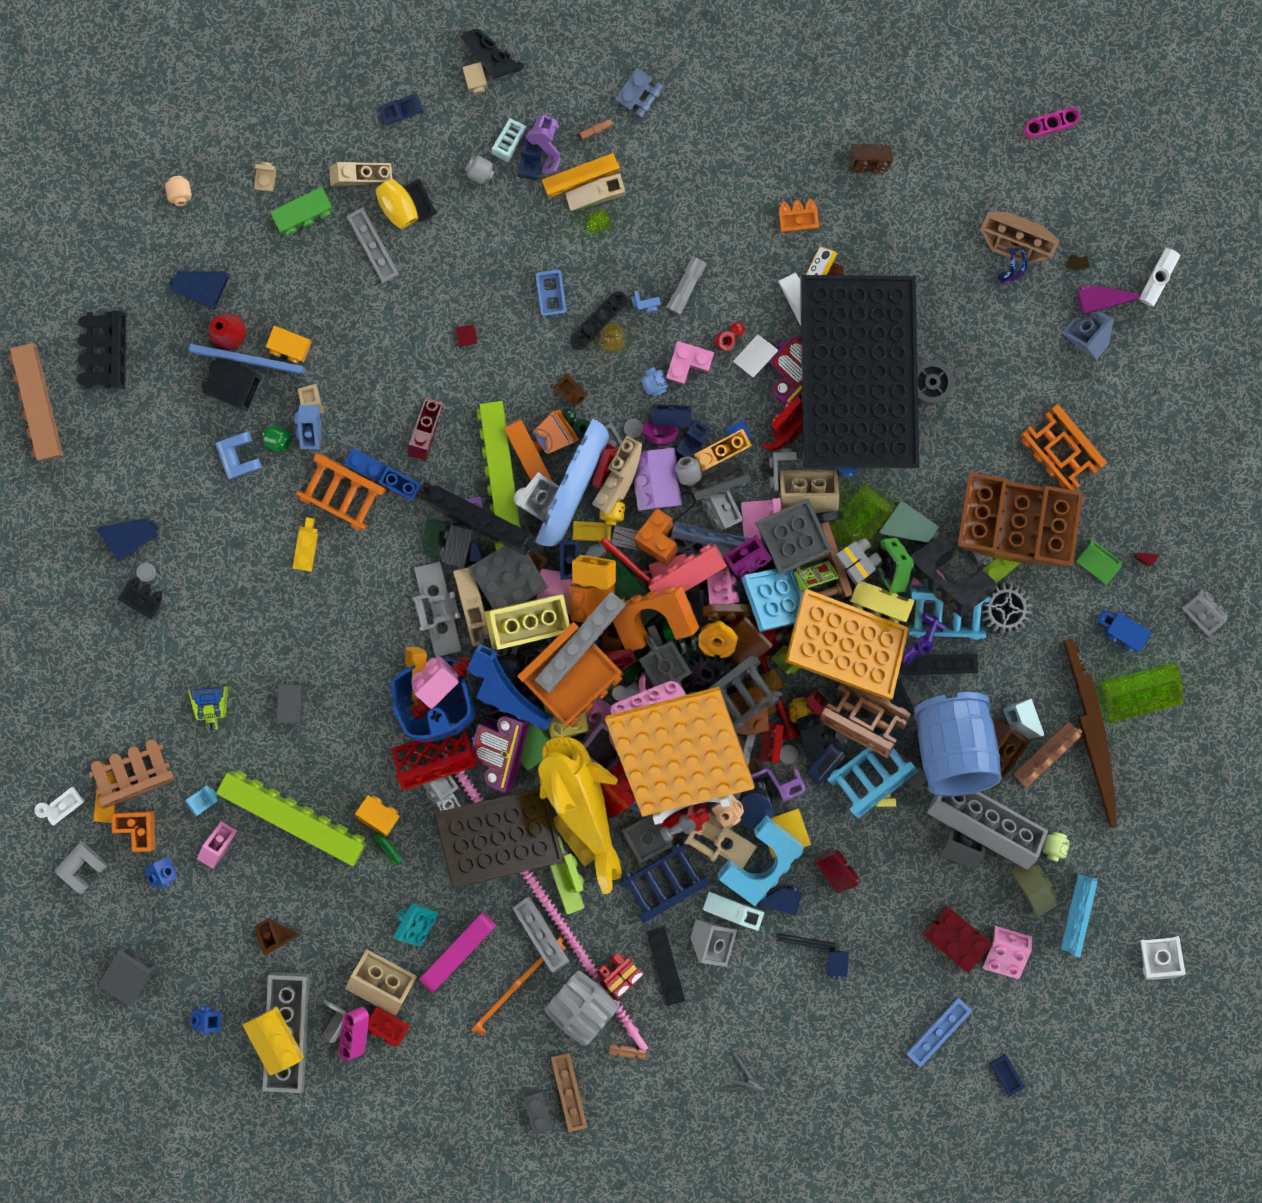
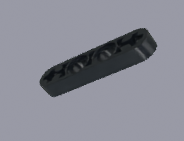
[570,291,627,350]

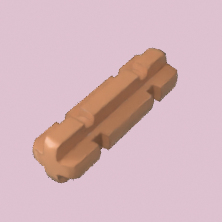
[609,1044,647,1060]

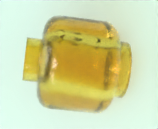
[600,323,626,352]

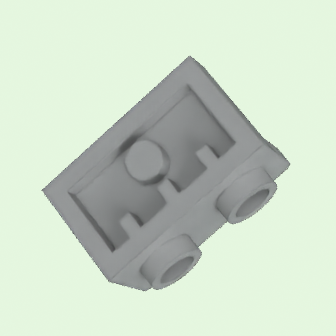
[702,490,743,531]
[1182,589,1228,636]
[422,757,459,803]

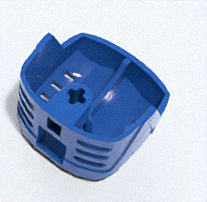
[391,658,476,742]

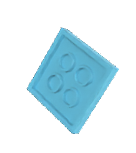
[741,569,802,632]

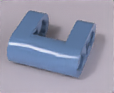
[215,432,262,480]

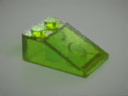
[831,483,896,546]

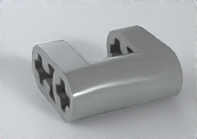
[55,841,108,894]

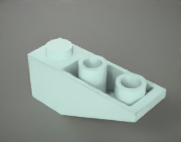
[703,892,764,931]

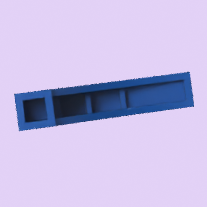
[467,644,554,730]

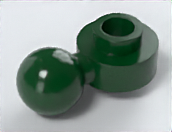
[562,408,590,438]

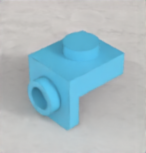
[185,785,218,817]

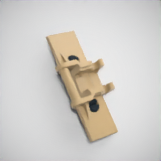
[684,809,757,868]

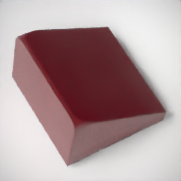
[1133,553,1160,567]

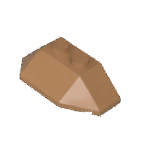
[980,212,1060,265]

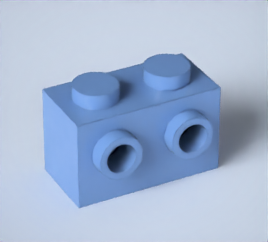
[295,405,322,449]

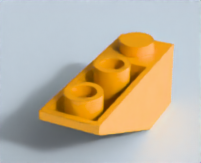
[694,429,752,472]

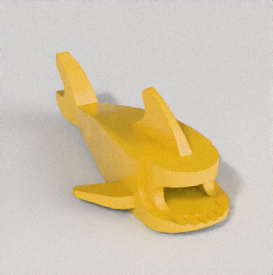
[538,736,622,894]

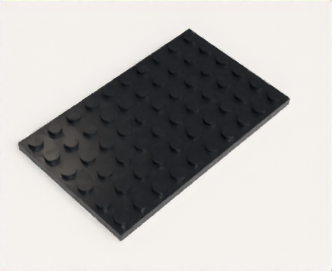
[800,275,919,469]

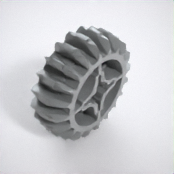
[981,583,1032,634]

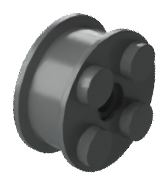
[918,361,954,405]

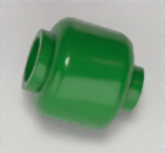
[262,425,292,453]

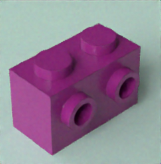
[723,535,772,580]

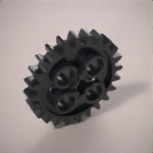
[682,653,744,695]

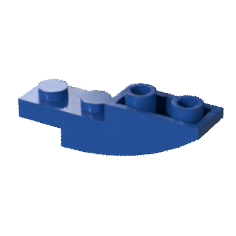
[343,447,421,501]

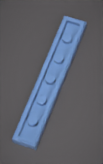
[189,344,305,375]

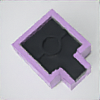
[581,720,620,770]

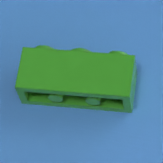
[270,187,334,236]

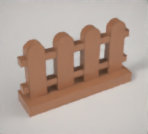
[1013,722,1082,788]
[89,740,176,809]

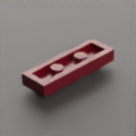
[805,687,828,715]

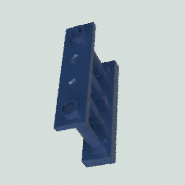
[620,842,709,923]

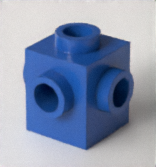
[144,857,178,889]
[190,1006,221,1035]

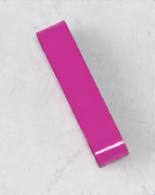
[419,912,496,993]

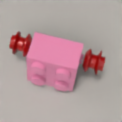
[411,655,471,719]

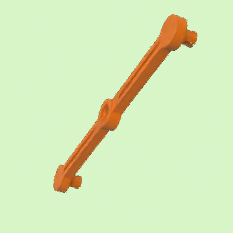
[471,937,566,1036]

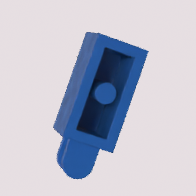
[1096,609,1152,653]

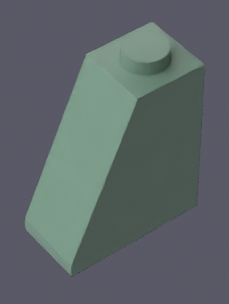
[878,500,939,543]

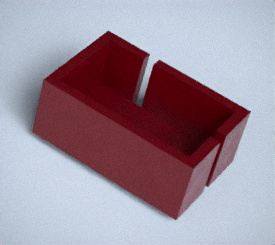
[921,905,993,973]

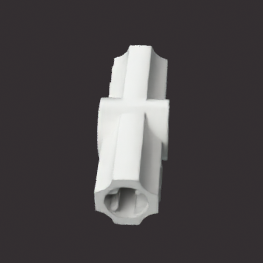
[1138,248,1181,307]

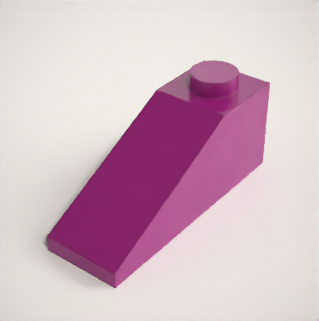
[1076,284,1140,315]

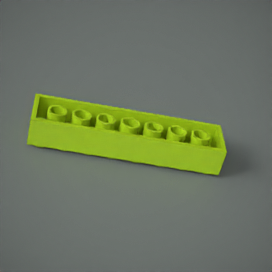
[216,770,368,866]

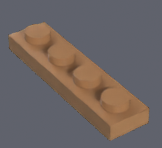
[551,1052,588,1132]

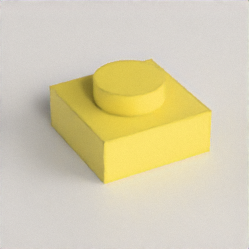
[875,794,896,807]

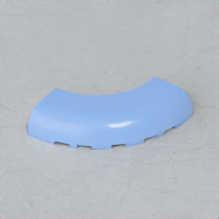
[536,419,609,546]

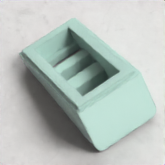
[492,118,527,162]

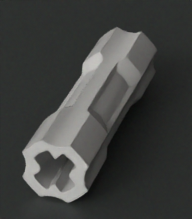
[666,256,707,315]

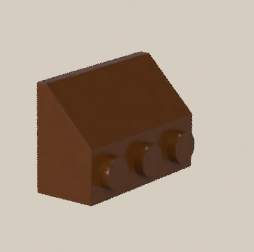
[993,718,1030,789]

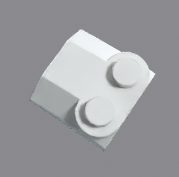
[514,472,559,522]
[1140,936,1185,980]

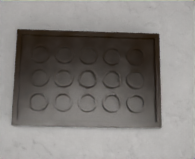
[433,789,564,889]

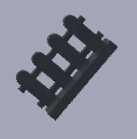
[78,311,126,389]

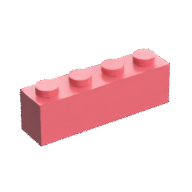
[648,544,727,592]

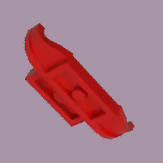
[762,396,802,451]

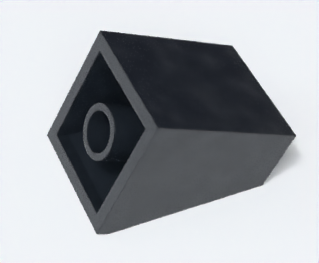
[201,357,262,411]

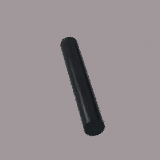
[777,934,836,950]

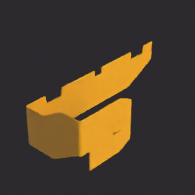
[405,647,427,706]

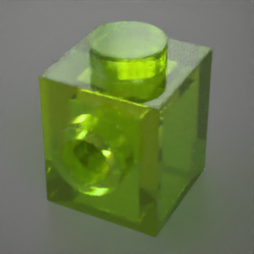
[585,208,613,236]

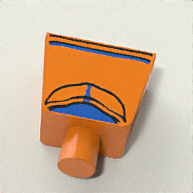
[533,410,579,454]

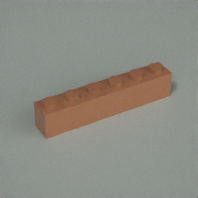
[9,343,63,462]

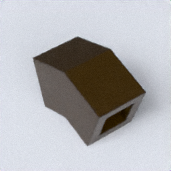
[1065,254,1090,271]

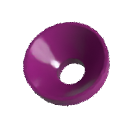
[643,420,678,447]

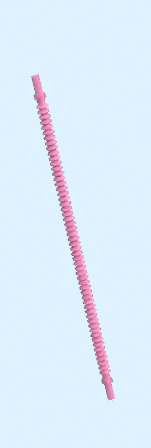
[442,747,648,1051]

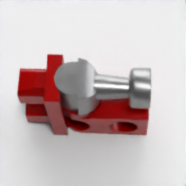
[659,803,710,843]

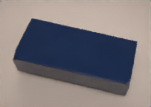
[652,404,691,426]

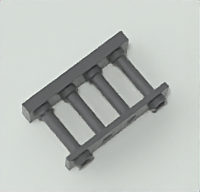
[707,656,783,731]

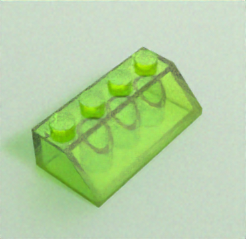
[1100,662,1183,723]

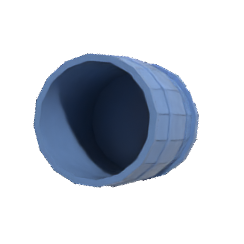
[914,692,1002,796]

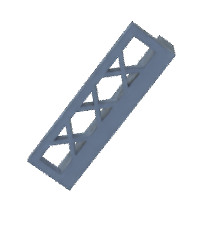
[671,522,750,556]

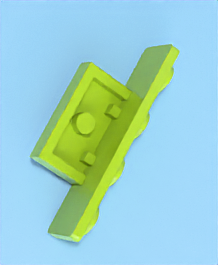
[550,836,584,914]

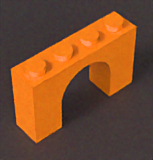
[613,586,699,651]

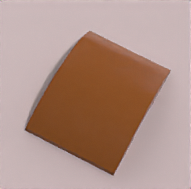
[957,472,1083,567]

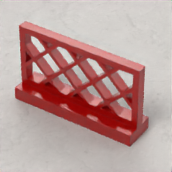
[391,729,476,791]

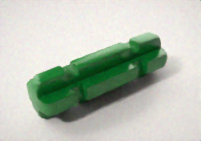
[373,833,403,865]

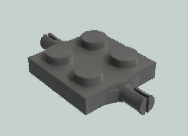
[639,636,692,692]

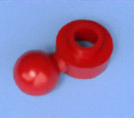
[715,322,745,351]

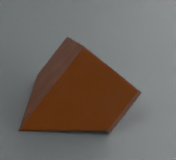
[254,917,300,955]

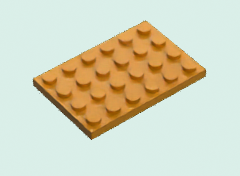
[785,589,909,700]

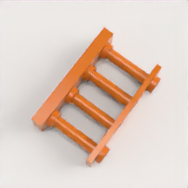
[296,453,387,531]

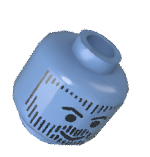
[641,367,669,397]

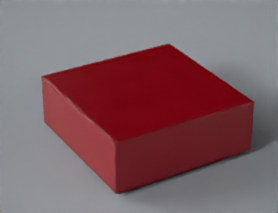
[455,324,478,347]

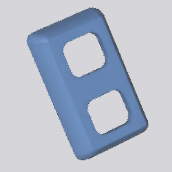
[536,270,566,316]

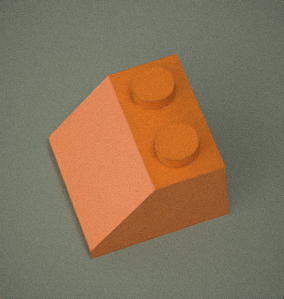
[570,583,615,623]

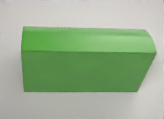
[1076,539,1122,585]

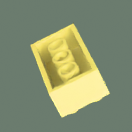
[484,594,570,650]

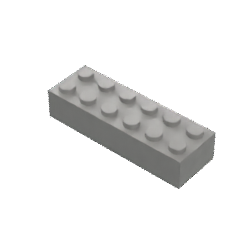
[927,792,1048,870]
[263,972,310,1093]

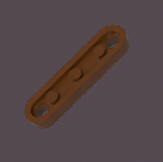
[702,604,755,621]

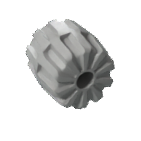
[544,971,619,1046]

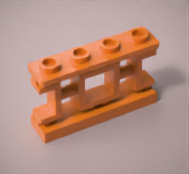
[1020,404,1107,490]

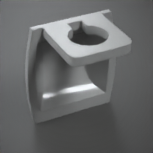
[322,1000,346,1043]

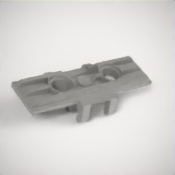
[412,562,462,657]

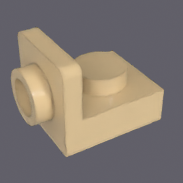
[254,162,277,192]
[298,384,324,413]

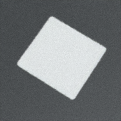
[733,334,778,377]

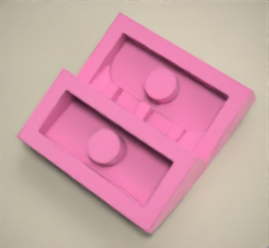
[537,569,573,614]

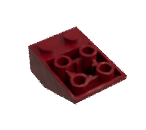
[814,848,859,894]

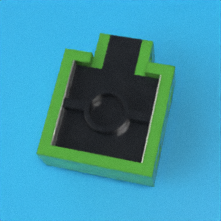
[876,538,914,593]

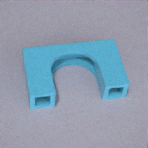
[717,816,804,906]

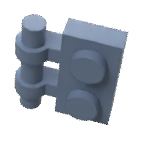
[615,68,664,118]

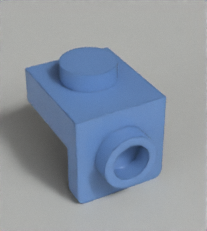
[631,290,661,313]

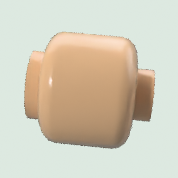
[165,176,192,206]

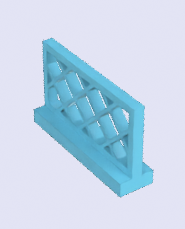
[1060,874,1098,957]

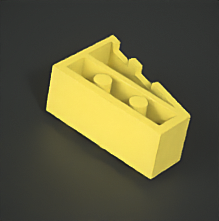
[849,581,915,624]

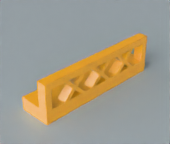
[542,153,620,198]

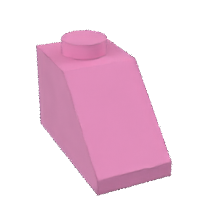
[197,821,237,869]

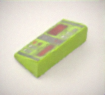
[794,561,838,591]

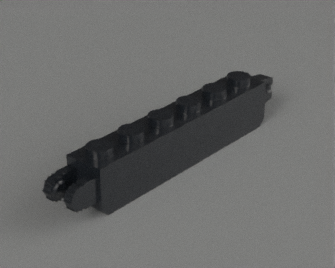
[416,482,544,555]

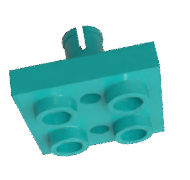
[393,903,439,947]

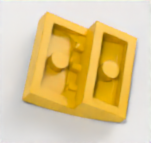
[768,808,811,858]

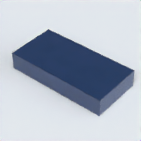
[989,1054,1025,1097]

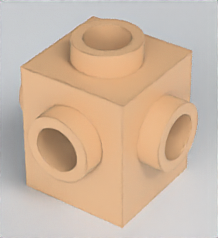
[711,795,744,827]

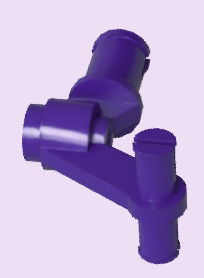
[902,611,946,665]

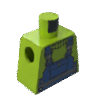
[189,686,228,731]

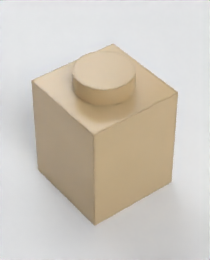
[463,62,488,94]

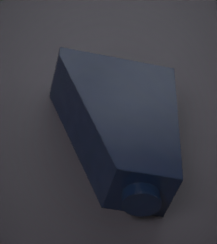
[169,271,231,310]
[96,518,159,561]

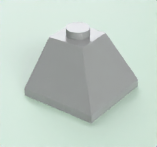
[691,919,737,967]

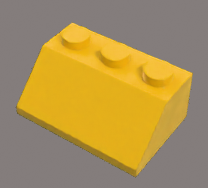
[242,1006,304,1076]

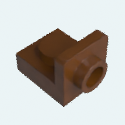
[554,373,587,407]

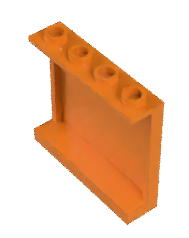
[517,622,624,728]

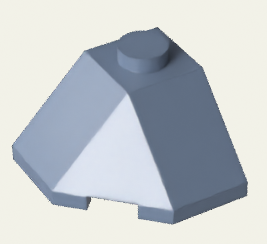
[1062,311,1113,360]

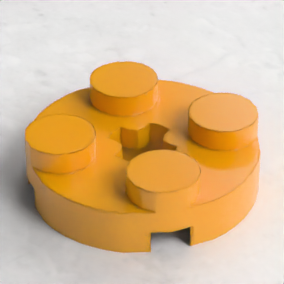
[698,621,738,658]

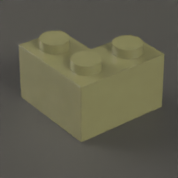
[1010,864,1058,917]

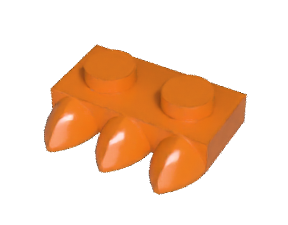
[779,198,819,233]

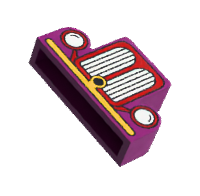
[769,334,802,406]
[471,713,530,793]

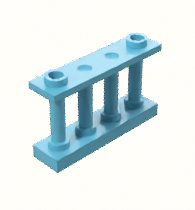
[907,585,990,640]
[827,733,919,818]

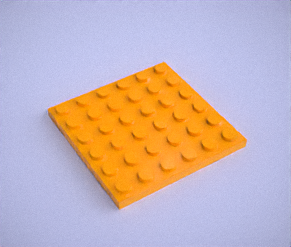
[605,687,754,817]

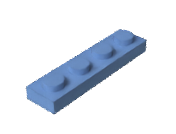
[906,997,972,1068]

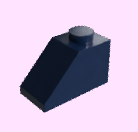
[560,541,580,580]
[758,884,802,916]

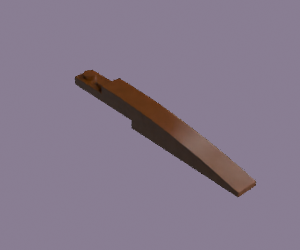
[1063,639,1117,828]

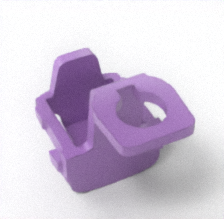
[526,115,561,174]
[751,769,805,803]

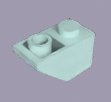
[1003,699,1044,739]

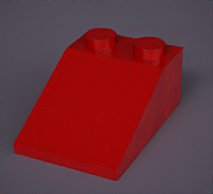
[600,760,636,819]

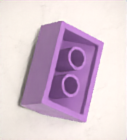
[634,448,682,511]

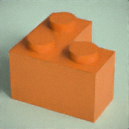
[634,508,678,566]
[111,811,156,852]

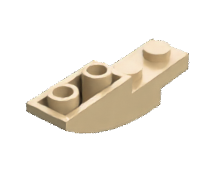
[592,435,642,514]
[453,567,490,646]

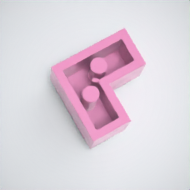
[666,341,714,385]

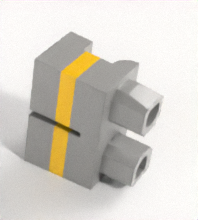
[834,538,882,585]

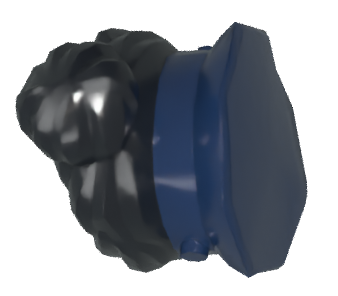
[739,778,774,829]

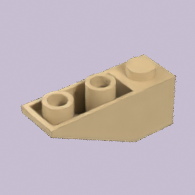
[329,162,392,186]
[565,173,626,211]

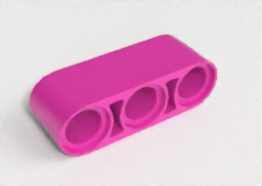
[1023,108,1080,139]
[339,1007,369,1062]

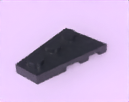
[461,29,525,78]

